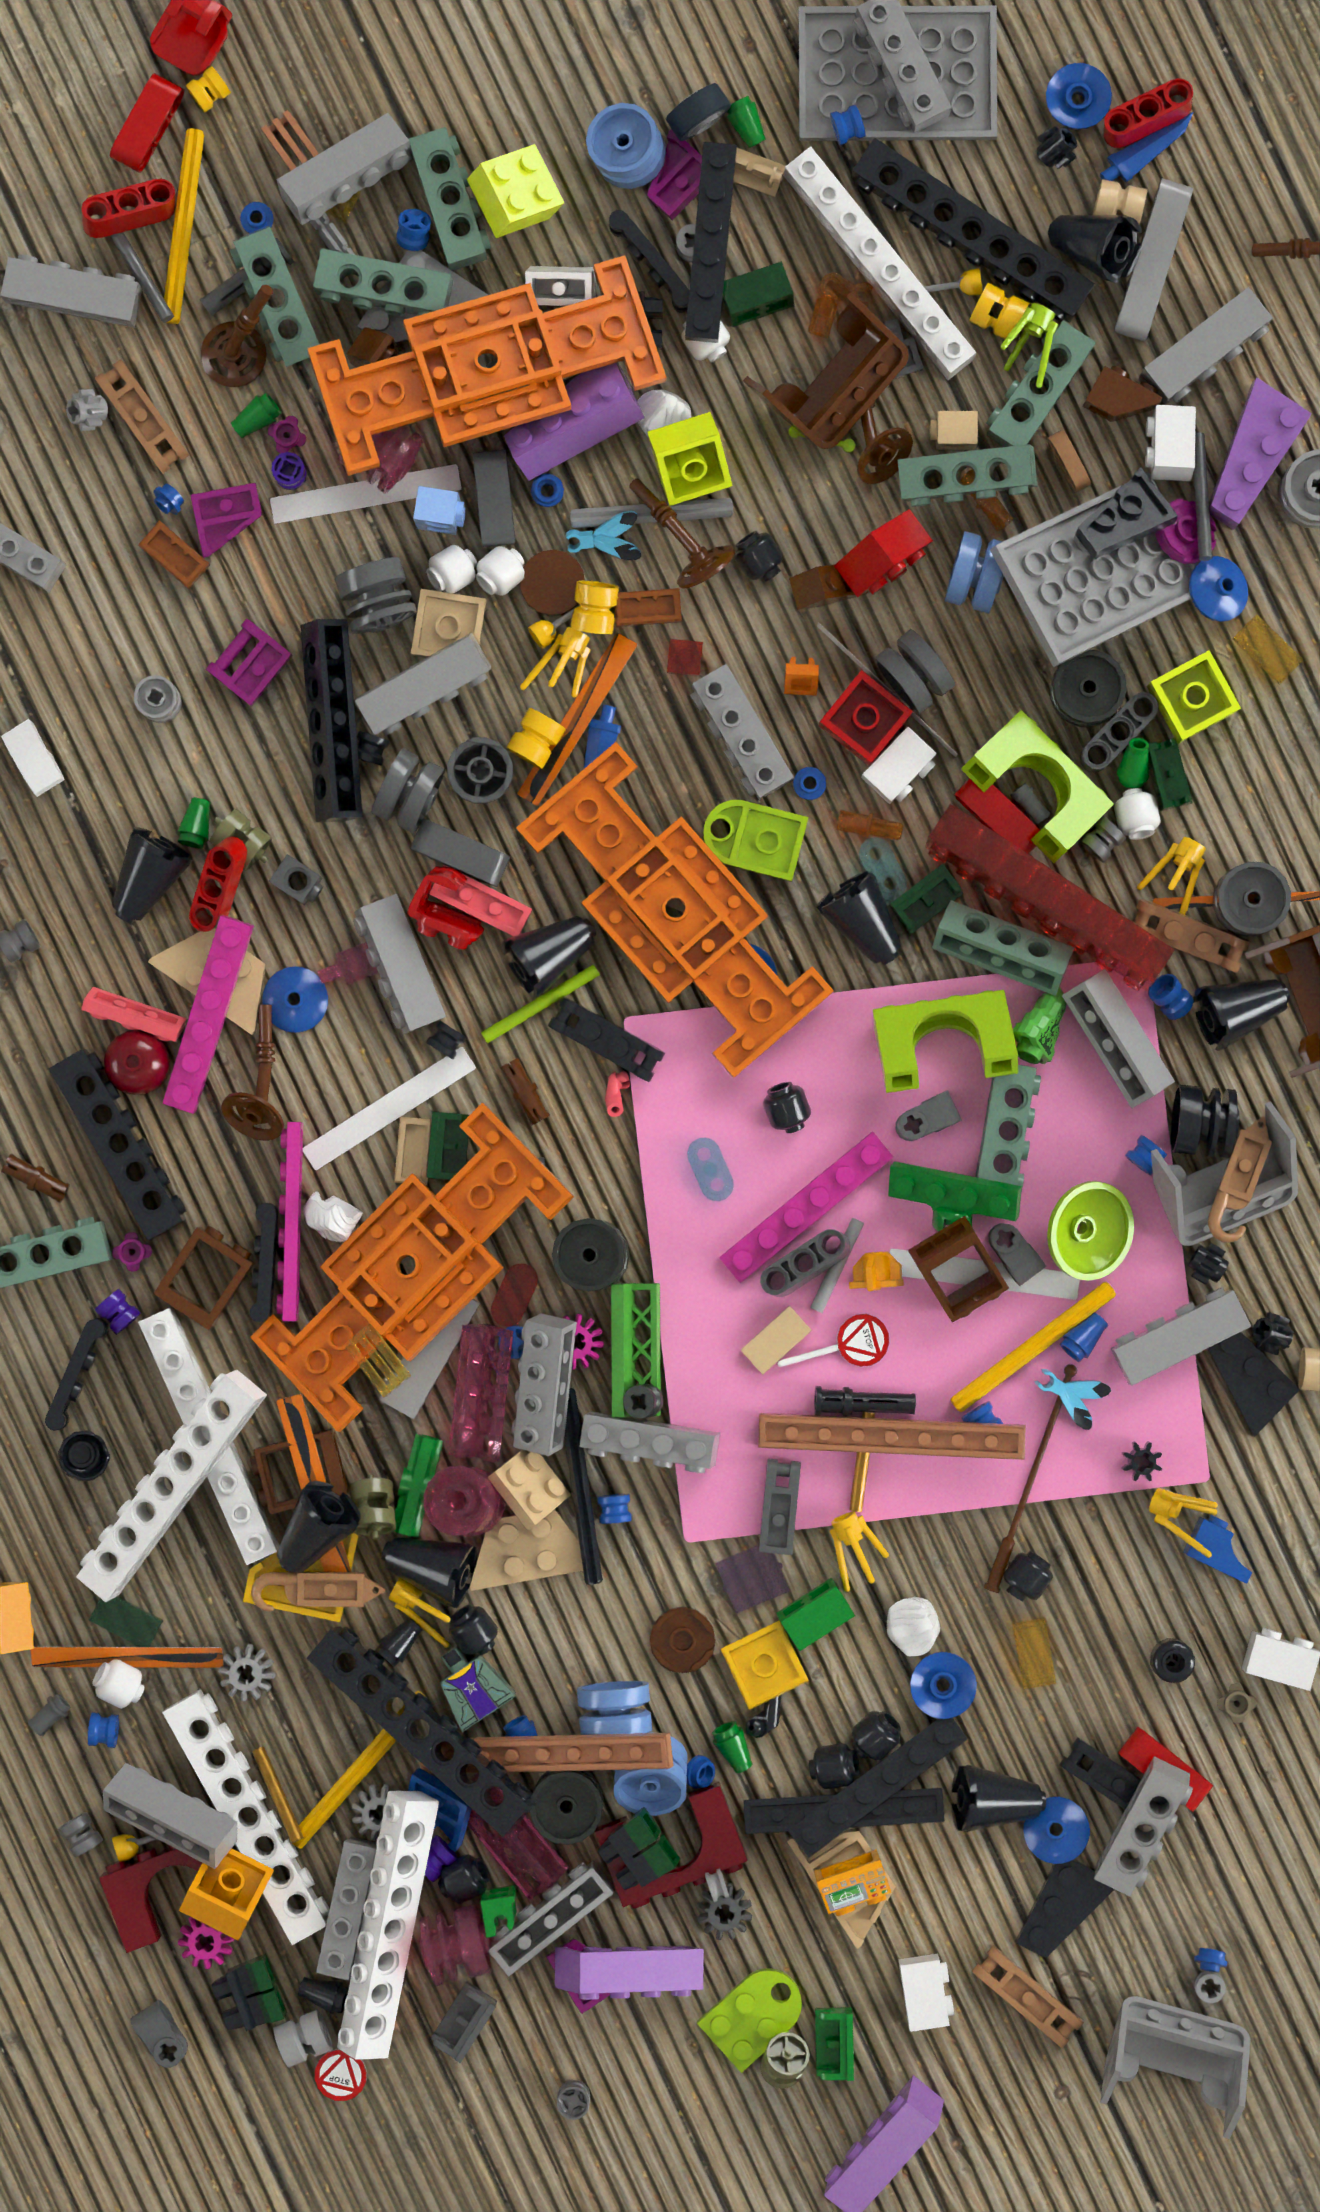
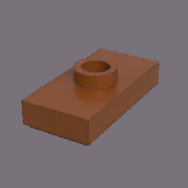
[138,520,210,589]
[615,588,682,627]

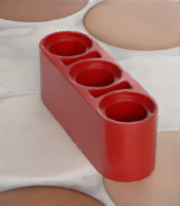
[110,73,185,173]
[1103,78,1193,148]
[82,178,175,238]
[953,778,1040,861]
[189,836,247,932]
[1118,1727,1214,1812]

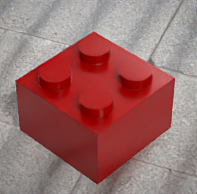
[834,509,933,598]
[818,670,913,767]

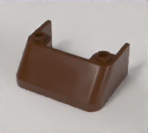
[743,280,909,449]
[1245,925,1320,1078]

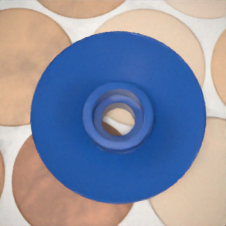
[1046,63,1112,130]
[1189,556,1248,622]
[262,967,328,1033]
[910,1652,977,1719]
[1023,1797,1090,1864]

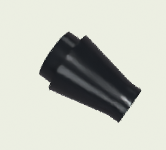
[375,1617,423,1667]
[298,1977,349,2014]

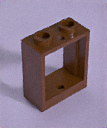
[908,1216,1009,1323]
[153,1225,255,1330]
[250,1428,349,1514]

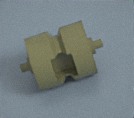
[209,809,272,871]
[350,1474,396,1540]
[760,2032,810,2089]

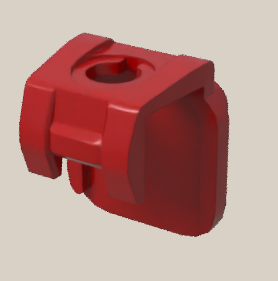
[150,0,232,76]
[407,866,484,950]

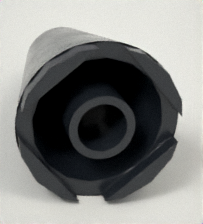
[1048,215,1142,283]
[112,827,192,923]
[816,870,901,965]
[501,916,596,999]
[1193,979,1290,1051]
[277,1481,361,1573]
[381,1537,477,1608]
[951,1765,1046,1832]

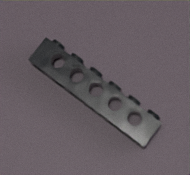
[300,619,363,822]
[48,1049,187,1241]

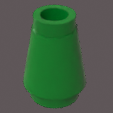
[726,96,766,148]
[231,392,282,438]
[1117,738,1149,789]
[176,797,211,849]
[712,1721,753,1773]

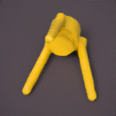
[520,627,591,698]
[1137,837,1206,915]
[1149,1488,1218,1558]
[829,1511,889,1592]
[388,1578,451,1648]

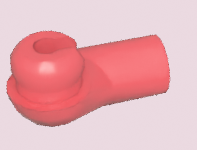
[605,1071,631,1117]

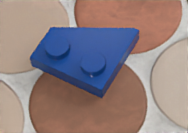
[408,1768,472,1852]

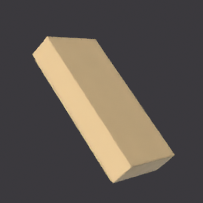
[394,1117,432,1185]
[741,1305,812,1375]

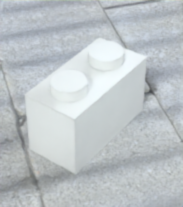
[525,266,596,306]
[1145,405,1196,481]
[861,727,937,804]
[1242,1628,1320,1691]
[898,1954,954,2032]

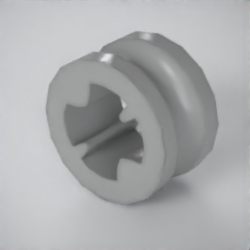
[704,1868,729,1902]
[1194,1971,1226,2003]

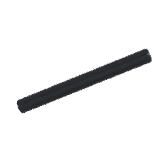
[564,1388,603,1585]

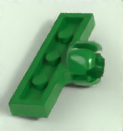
[888,1161,1022,1232]

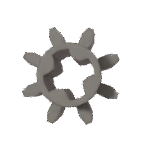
[66,389,108,431]

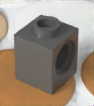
[269,854,323,906]

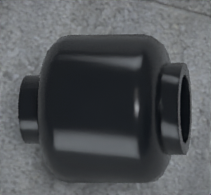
[735,530,783,582]
[763,1082,811,1133]
[1003,1550,1053,1602]
[449,1605,498,1655]
[1150,1638,1195,1683]
[852,1711,901,1760]
[808,1743,860,1789]
[438,1854,490,1904]

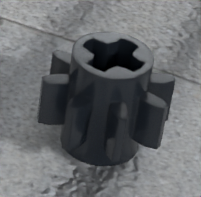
[1036,126,1077,169]
[1188,1243,1229,1284]
[1252,1312,1294,1355]
[1122,1441,1162,1481]

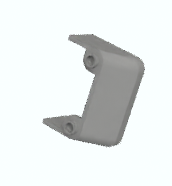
[1151,1101,1298,1246]
[1100,1996,1251,2139]

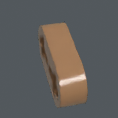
[1047,430,1091,493]

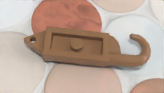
[1208,1116,1272,1243]
[251,1572,386,1612]

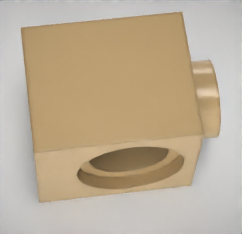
[930,411,978,450]

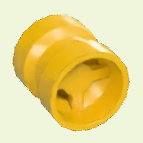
[185,66,231,113]

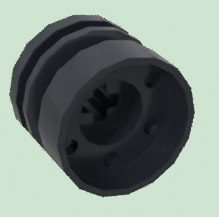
[1170,1084,1240,1158]

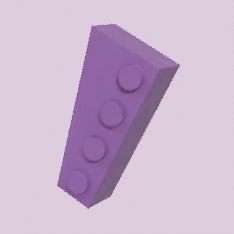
[504,362,645,481]
[1209,377,1312,530]
[555,1946,704,2000]
[824,2075,944,2212]

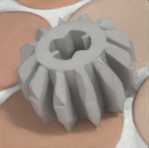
[218,1644,276,1701]
[352,1784,399,1841]

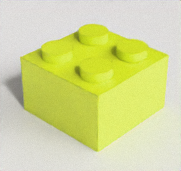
[467,144,564,238]
[647,412,733,506]
[1146,650,1241,744]

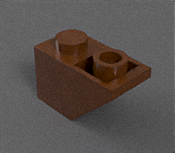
[346,327,400,367]
[1082,366,1163,422]
[789,564,869,610]

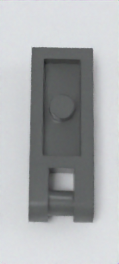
[759,1459,801,1555]

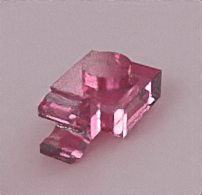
[317,942,378,985]

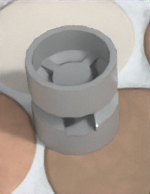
[134,675,182,723]
[273,2009,333,2068]

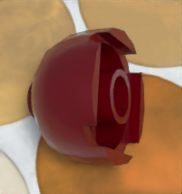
[104,1030,171,1095]

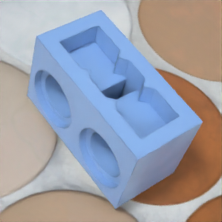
[413,486,466,535]

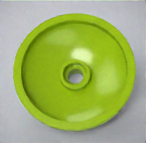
[1047,1181,1134,1281]

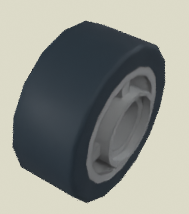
[666,83,731,141]

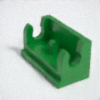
[776,1577,855,1651]
[481,1885,517,1938]
[815,2007,854,2081]

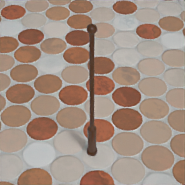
[983,1364,1077,1593]

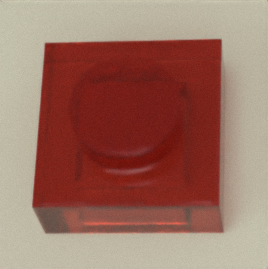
[667,639,703,676]

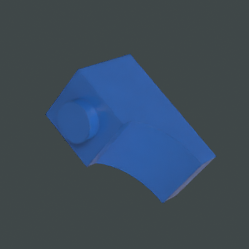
[1183,1515,1252,1584]

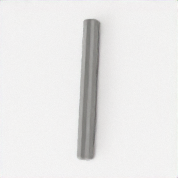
[570,498,733,528]

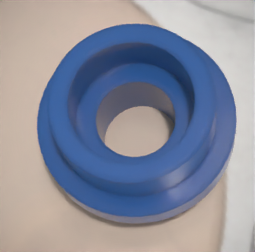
[240,202,274,234]
[531,474,564,507]
[153,483,184,515]
[793,767,826,800]
[686,1755,715,1789]
[1194,1948,1228,1973]

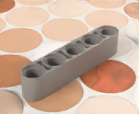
[1114,178,1193,342]

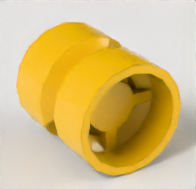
[969,282,1029,340]
[570,580,619,634]
[506,708,566,769]

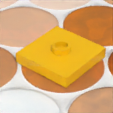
[721,1620,809,1710]

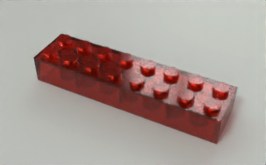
[925,803,1175,991]

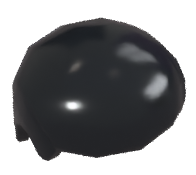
[58,1430,110,1481]

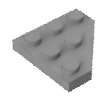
[357,250,488,345]

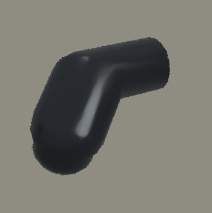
[745,1695,782,1738]

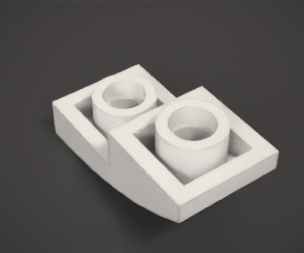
[1,719,65,797]

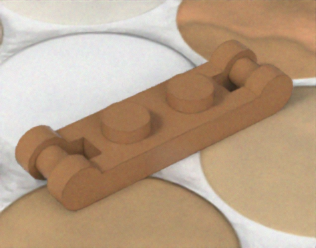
[95,359,189,474]
[1127,899,1251,972]
[972,1945,1084,2048]

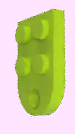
[703,800,809,882]
[697,1968,802,2073]

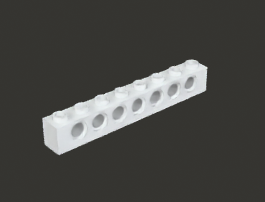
[784,146,976,380]
[138,1307,280,1565]
[76,1370,267,1602]
[162,1689,330,1945]
[337,1791,439,2060]

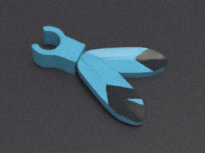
[566,511,641,560]
[1034,1369,1111,1430]

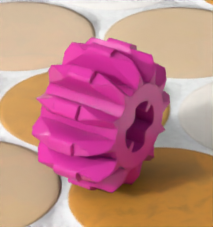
[563,1313,604,1370]
[178,1917,235,1969]

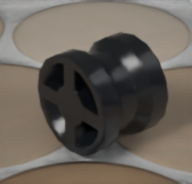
[357,731,390,766]
[426,1020,467,1060]

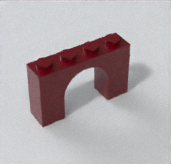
[595,1781,748,1909]
[99,1845,236,1953]

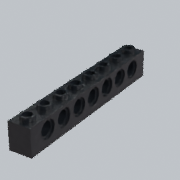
[851,137,1095,323]
[306,1626,536,1837]

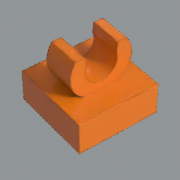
[784,657,819,696]

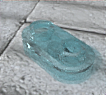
[859,837,907,901]
[687,1138,734,1201]

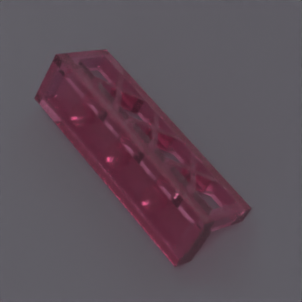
[448,1324,513,1462]
[468,1773,569,1900]

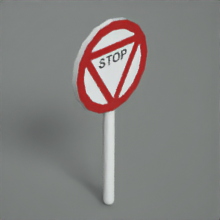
[777,1314,889,1367]
[314,2049,367,2101]

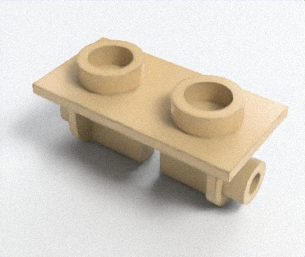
[725,143,785,197]

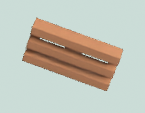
[261,110,319,171]

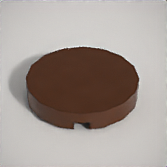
[520,549,585,617]
[650,1606,716,1673]

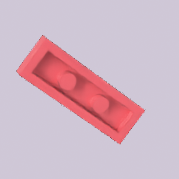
[429,865,533,936]
[81,987,187,1042]

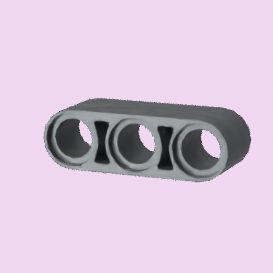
[473,449,516,547]
[1080,692,1159,773]
[410,818,510,887]
[760,1229,850,1297]

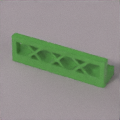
[611,1283,661,1417]

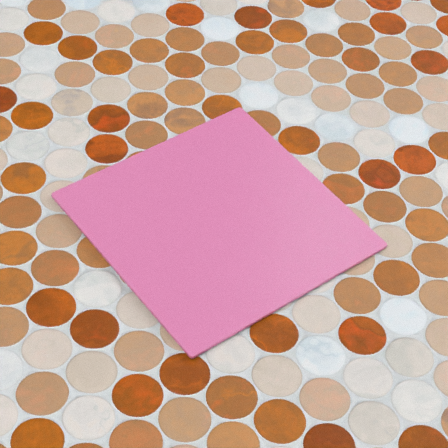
[624,957,1210,1542]

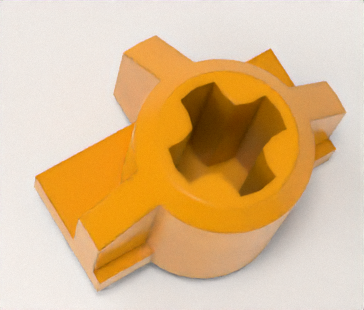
[849,1252,904,1292]

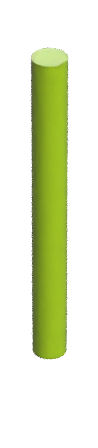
[481,964,600,1043]

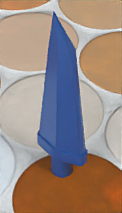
[1100,112,1194,183]
[584,704,621,769]

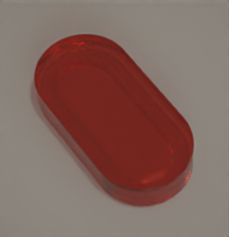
[491,1263,538,1326]

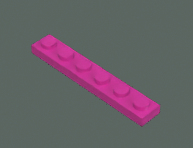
[162,915,254,1114]
[277,1122,303,1321]
[719,1132,893,1283]

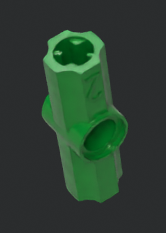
[394,1433,444,1537]

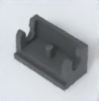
[431,1981,497,2063]

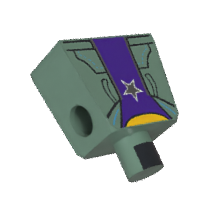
[440,1646,516,1732]

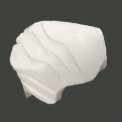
[637,390,691,438]
[303,1191,363,1242]
[887,1597,940,1656]

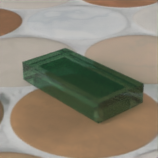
[89,1596,164,1647]

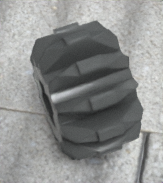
[697,1883,752,1940]

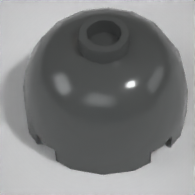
[447,737,513,804]

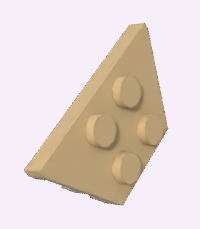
[148,928,266,1035]
[470,1509,583,1591]
[787,1829,896,1949]

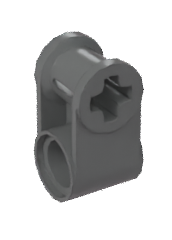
[895,1090,962,1141]
[988,1223,1046,1286]
[130,2000,188,2068]

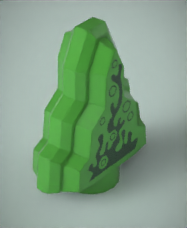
[1013,987,1067,1064]

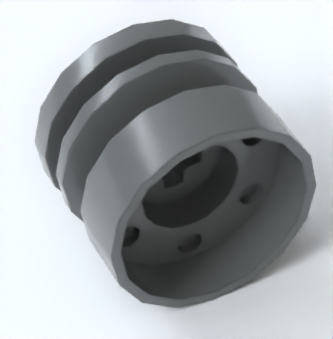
[334,557,417,634]

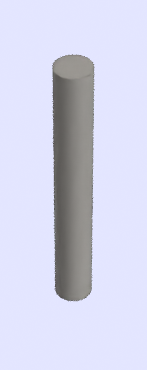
[810,1218,864,1313]

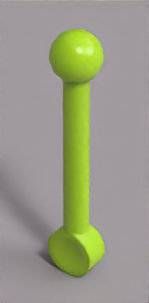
[788,426,856,453]

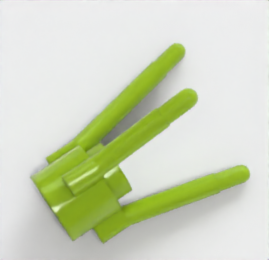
[1000,303,1058,388]

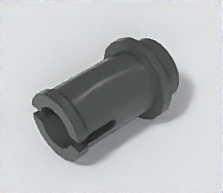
[1010,783,1050,825]
[28,1694,71,1737]

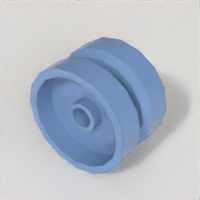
[586,103,666,189]
[944,531,1004,614]
[577,1681,652,1735]
[614,1732,687,1816]

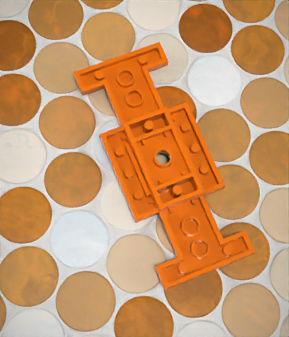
[307,255,667,476]
[516,742,834,1079]
[250,1103,574,1432]

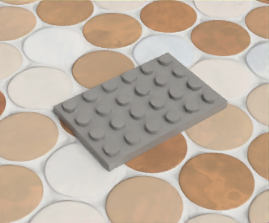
[798,5,997,141]
[990,473,1198,667]

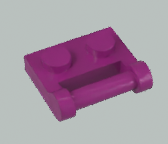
[205,618,293,707]

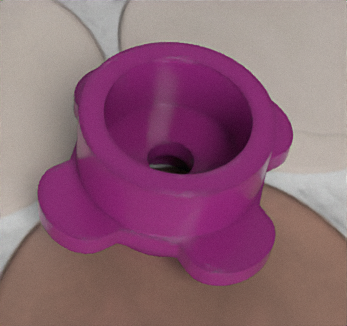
[268,416,306,454]
[112,1232,152,1272]

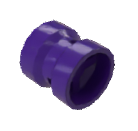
[271,452,307,490]
[94,1289,141,1335]
[425,1835,458,1882]

